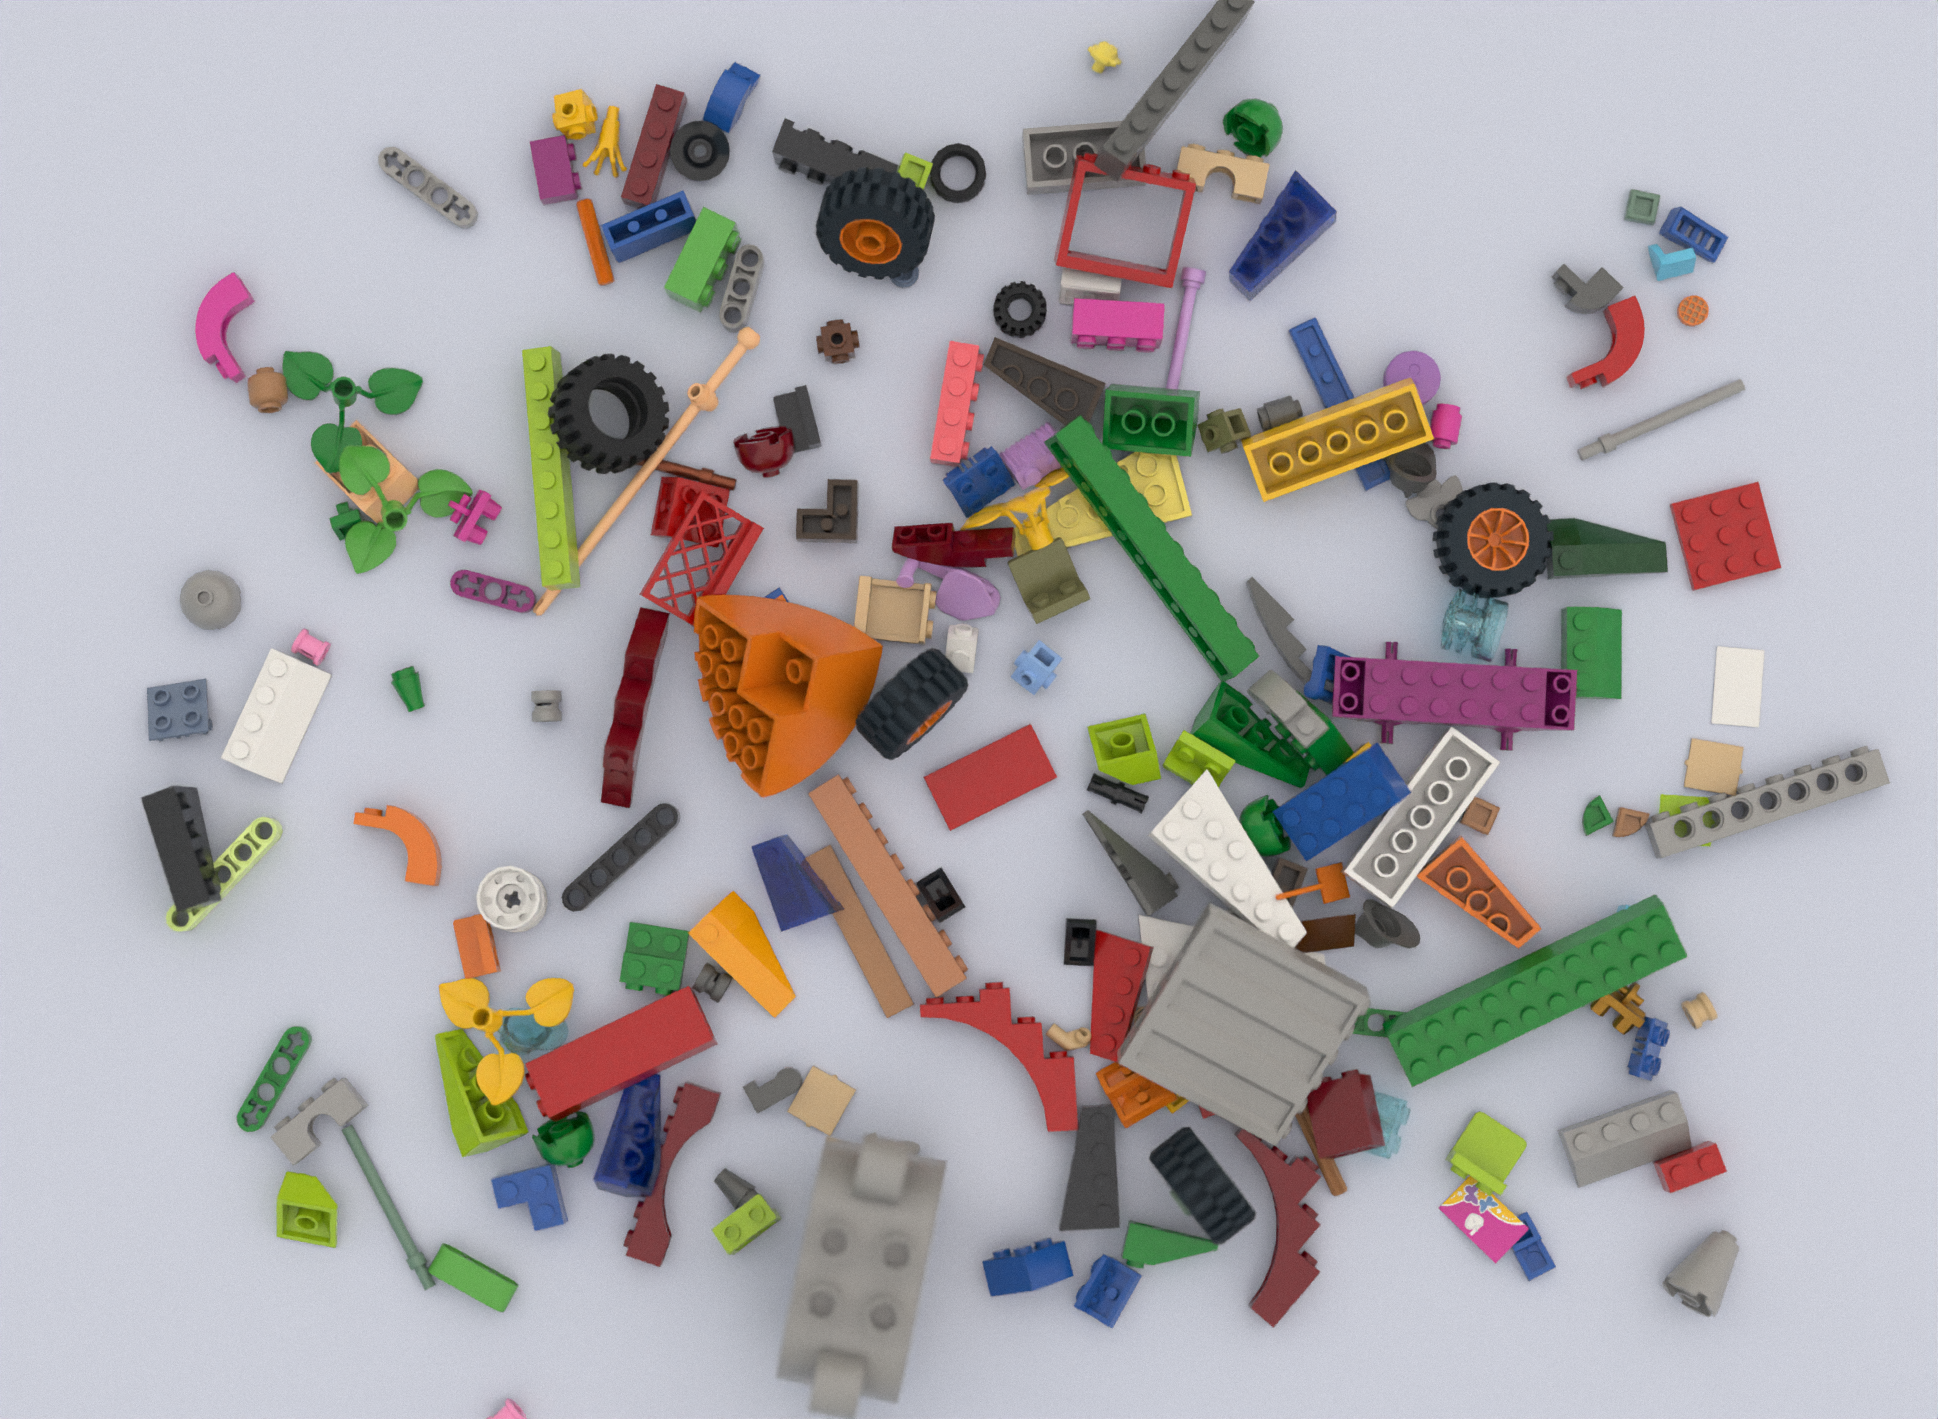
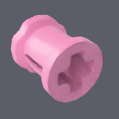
[291,628,331,666]
[487,1398,527,1419]

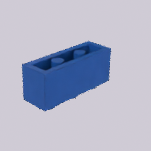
[601,190,697,264]

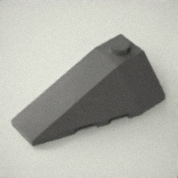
[1082,810,1179,916]

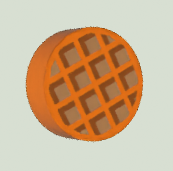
[1677,295,1709,327]

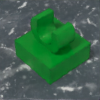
[329,501,365,541]

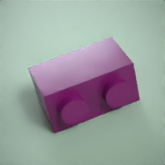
[529,135,582,205]

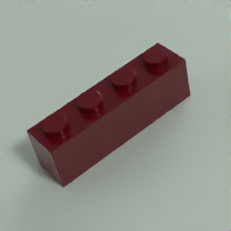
[621,84,687,209]

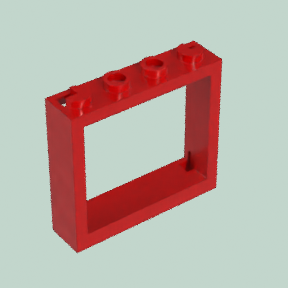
[1054,153,1196,288]

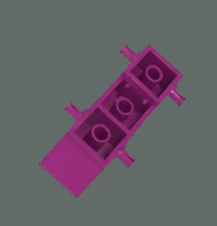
[1332,642,1577,751]

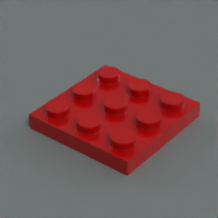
[1670,482,1781,591]

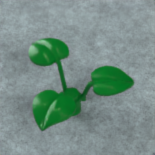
[282,351,423,474]

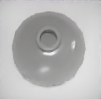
[180,570,241,630]

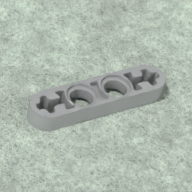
[378,147,478,228]

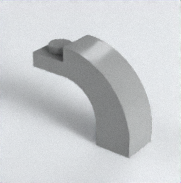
[1247,670,1328,749]

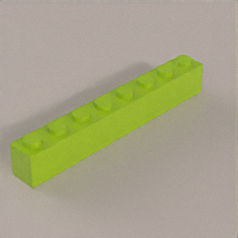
[522,346,581,591]

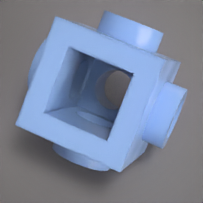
[1011,640,1063,695]

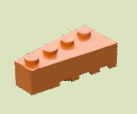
[1416,835,1541,949]

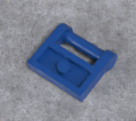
[1303,645,1350,705]

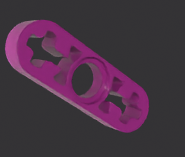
[450,570,536,613]

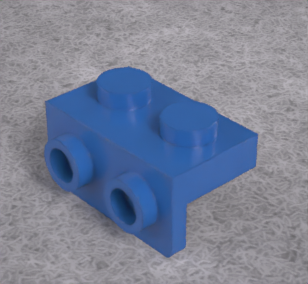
[1074,1254,1142,1328]

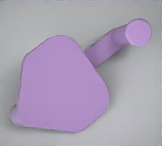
[896,558,1001,620]

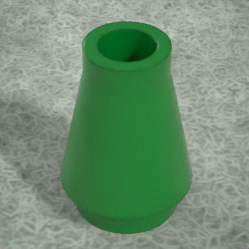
[391,666,425,712]

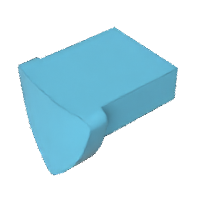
[1648,244,1696,281]

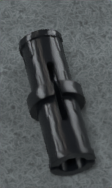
[1086,773,1149,814]

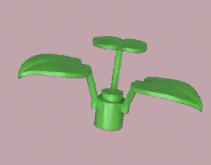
[339,445,473,574]

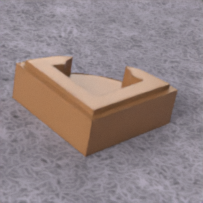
[1612,807,1650,837]

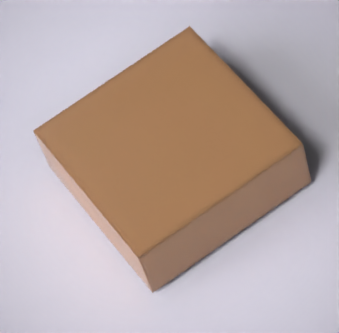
[1460,797,1500,835]

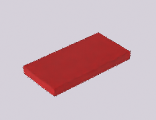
[924,724,1057,831]

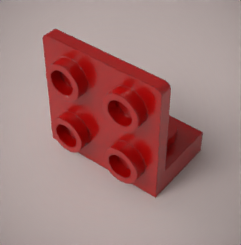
[651,477,729,548]

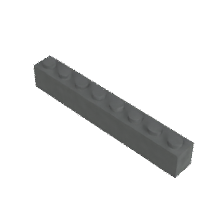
[1094,0,1255,182]

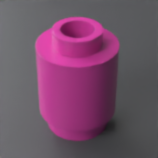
[1430,403,1462,449]

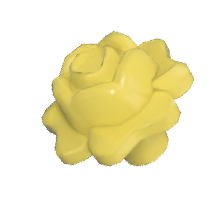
[1088,41,1121,73]

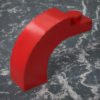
[1566,295,1645,389]

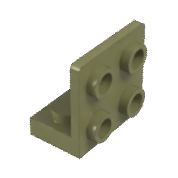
[1007,537,1091,624]

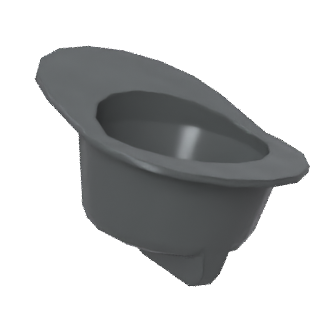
[1389,443,1437,498]
[1355,899,1420,949]

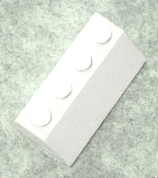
[221,648,332,784]

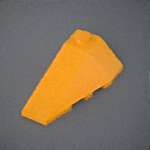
[688,891,796,1018]

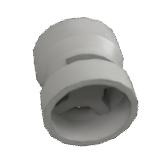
[531,690,562,722]

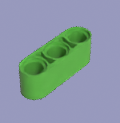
[428,1243,519,1312]

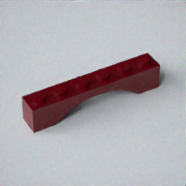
[623,1081,721,1267]

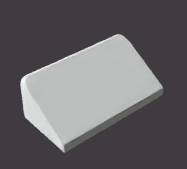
[1059,268,1122,305]

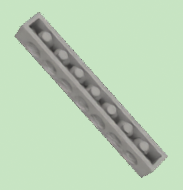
[1645,746,1890,858]

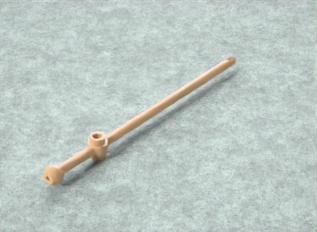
[533,327,760,616]

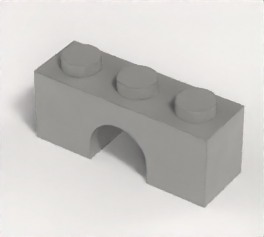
[270,1078,369,1165]

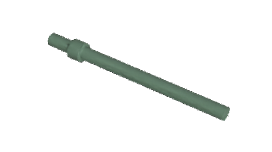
[342,1125,436,1290]

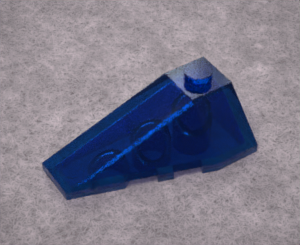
[593,1074,661,1197]

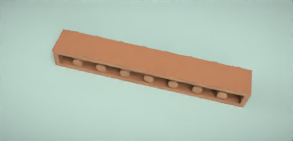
[808,774,968,998]

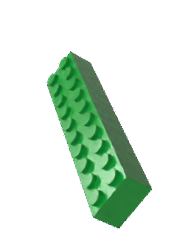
[1382,894,1688,1087]

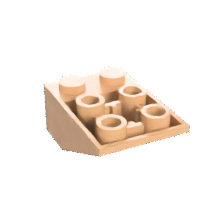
[315,420,419,524]

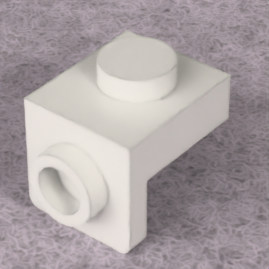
[945,623,979,673]

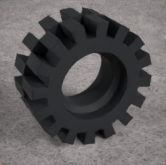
[993,281,1047,338]

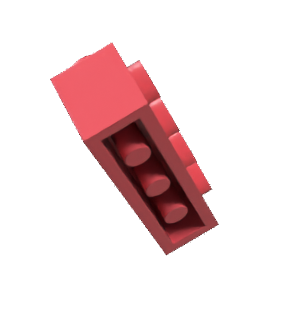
[930,341,984,467]

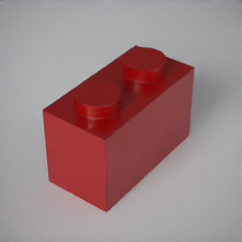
[1653,1141,1727,1193]

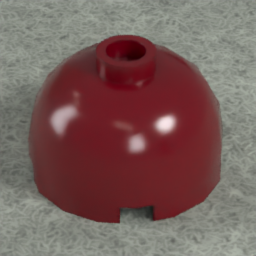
[733,426,795,478]

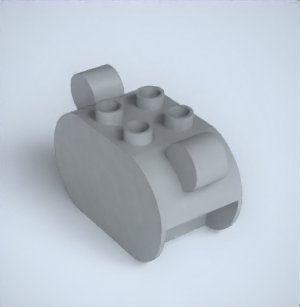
[776,1134,947,1419]

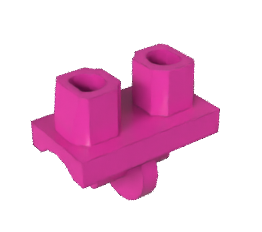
[448,489,502,545]

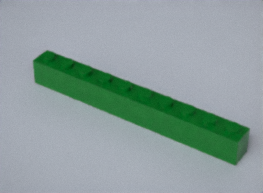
[1044,415,1260,682]

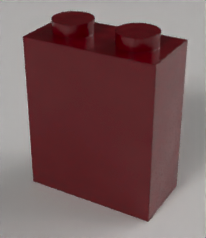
[1307,1070,1385,1160]

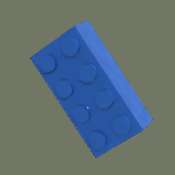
[1273,742,1412,862]

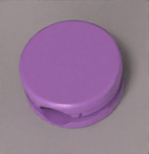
[1383,351,1441,406]

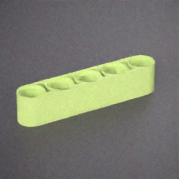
[166,817,283,932]

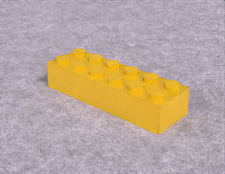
[1241,377,1434,502]

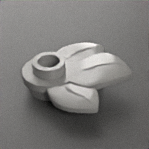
[1405,475,1463,529]

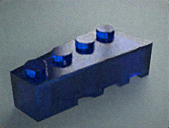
[1229,170,1337,302]

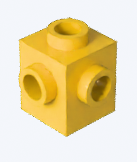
[552,89,598,140]

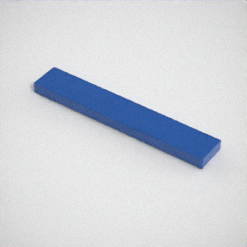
[1288,317,1390,491]

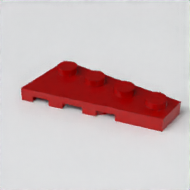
[1090,930,1154,1063]

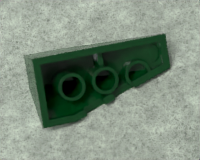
[1546,518,1668,579]

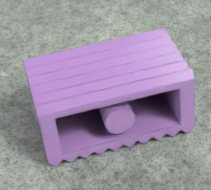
[1000,422,1062,490]

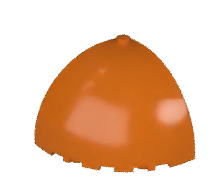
[694,595,883,798]

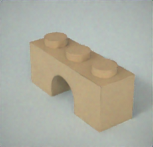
[1177,144,1269,204]

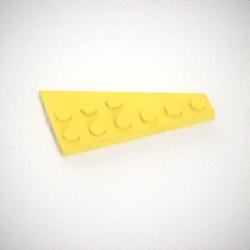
[1014,452,1192,556]

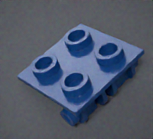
[942,446,1016,518]
[1627,1016,1670,1081]

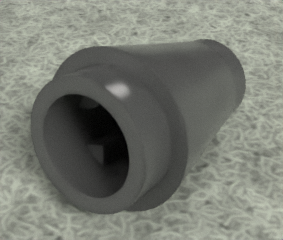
[714,1168,759,1209]

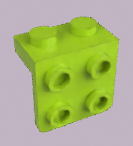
[1445,1111,1527,1196]

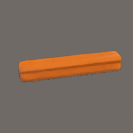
[576,199,614,286]

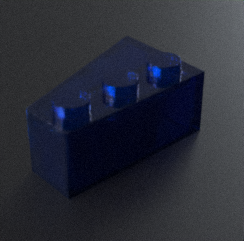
[751,834,845,932]

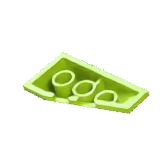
[435,1029,529,1158]

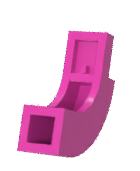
[195,272,255,383]

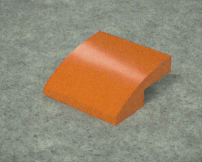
[1095,1062,1178,1128]

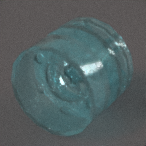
[1440,588,1508,662]

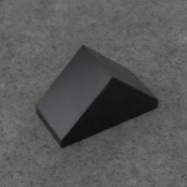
[916,868,966,923]
[1064,918,1097,966]

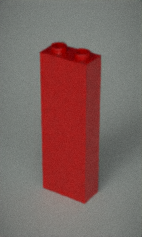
[525,986,718,1122]

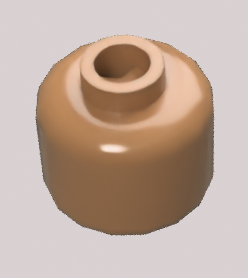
[247,367,288,413]

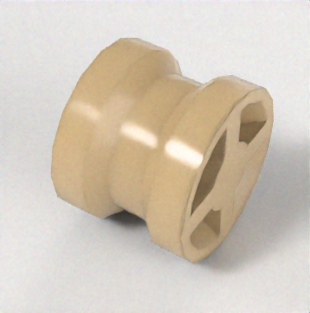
[1681,992,1718,1029]

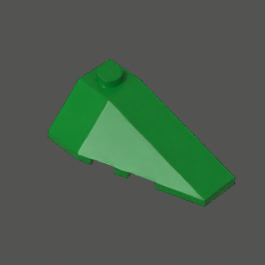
[1190,682,1310,788]

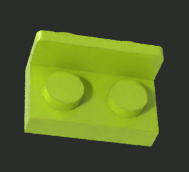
[1162,730,1236,788]
[712,1194,782,1255]

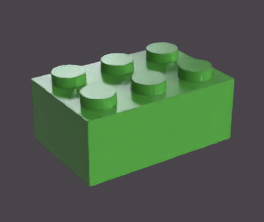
[664,207,742,313]

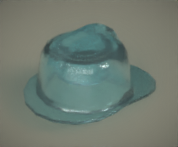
[498,1008,569,1055]

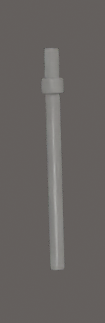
[1577,379,1745,461]

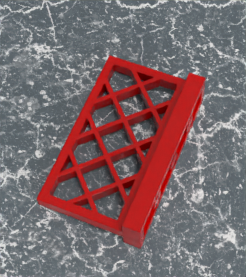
[639,490,764,627]

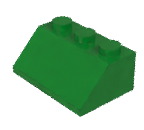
[1102,384,1200,457]
[1561,607,1622,699]

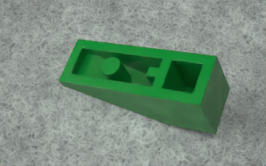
[1121,1220,1218,1269]

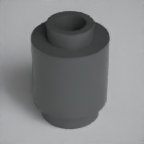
[1257,395,1303,431]

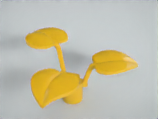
[960,468,1069,550]
[439,978,574,1105]

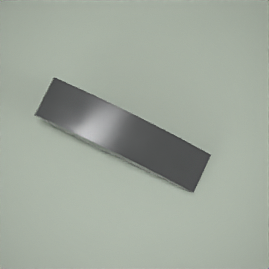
[1246,577,1312,685]

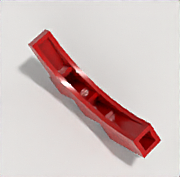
[920,982,1078,1132]

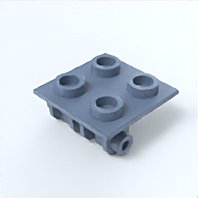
[147,679,213,742]

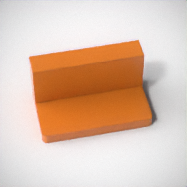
[453,914,501,979]

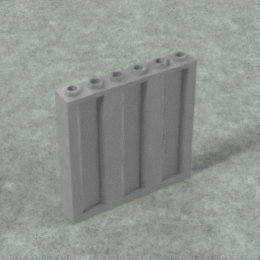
[1117,903,1370,1146]

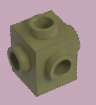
[1197,408,1251,454]

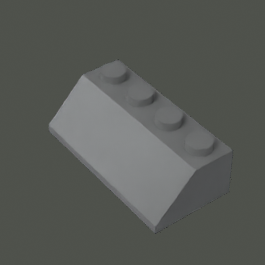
[1557,1090,1692,1188]

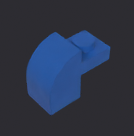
[702,62,761,133]

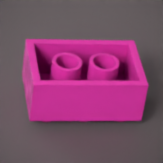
[1071,298,1165,353]

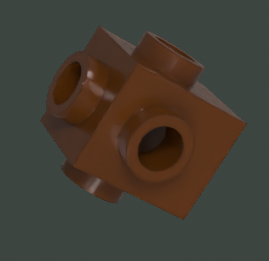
[816,319,860,364]

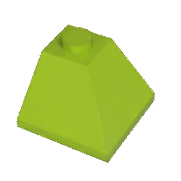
[1087,714,1161,785]
[277,1171,338,1248]

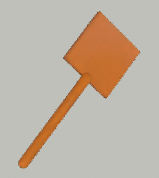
[1275,862,1350,904]

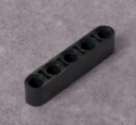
[562,803,681,912]

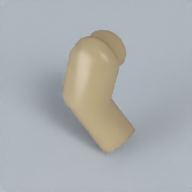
[1045,1023,1091,1051]

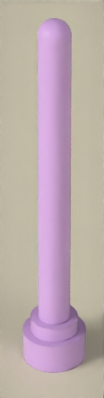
[1166,267,1206,389]

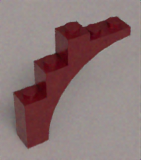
[601,607,670,808]
[1234,1128,1321,1328]

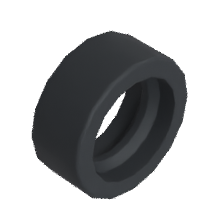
[930,143,986,203]

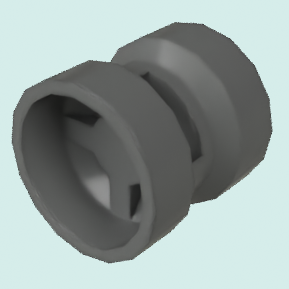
[692,963,733,1003]

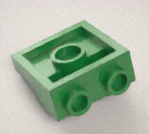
[619,922,690,995]

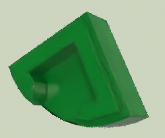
[1582,795,1614,836]

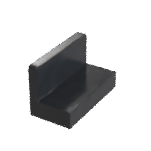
[773,385,822,453]

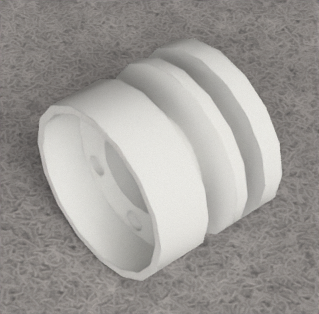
[476,866,548,933]

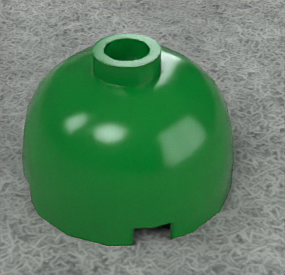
[1223,98,1283,158]
[1239,795,1291,857]
[532,1111,595,1168]

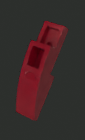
[891,523,1016,568]

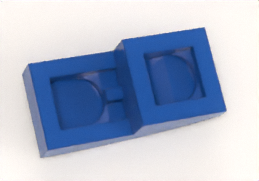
[1511,1212,1556,1281]

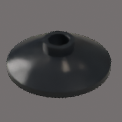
[670,121,730,181]

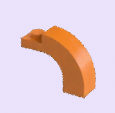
[353,805,442,886]

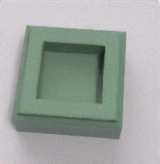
[1624,189,1660,226]

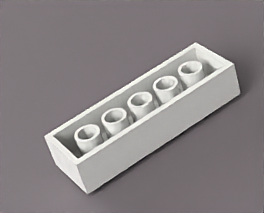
[1341,726,1500,908]

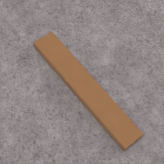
[804,845,914,1018]

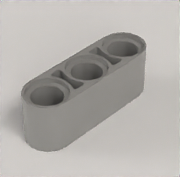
[719,244,765,333]

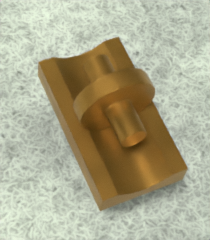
[1590,982,1646,1035]

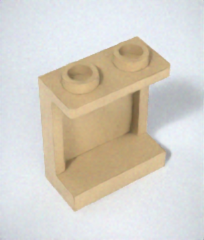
[854,576,937,645]

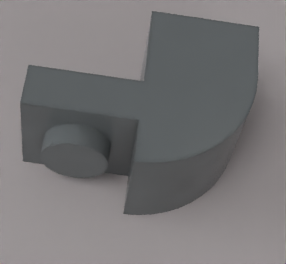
[1551,264,1624,314]

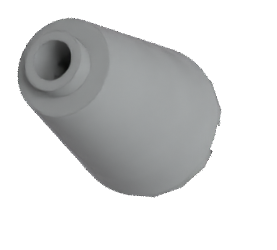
[1662,1230,1739,1317]

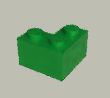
[1271,690,1354,775]

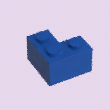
[491,1164,568,1231]
[982,1237,1073,1297]

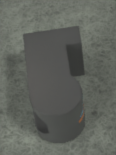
[743,1067,802,1114]

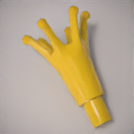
[583,106,627,177]

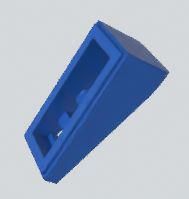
[1659,206,1728,263]

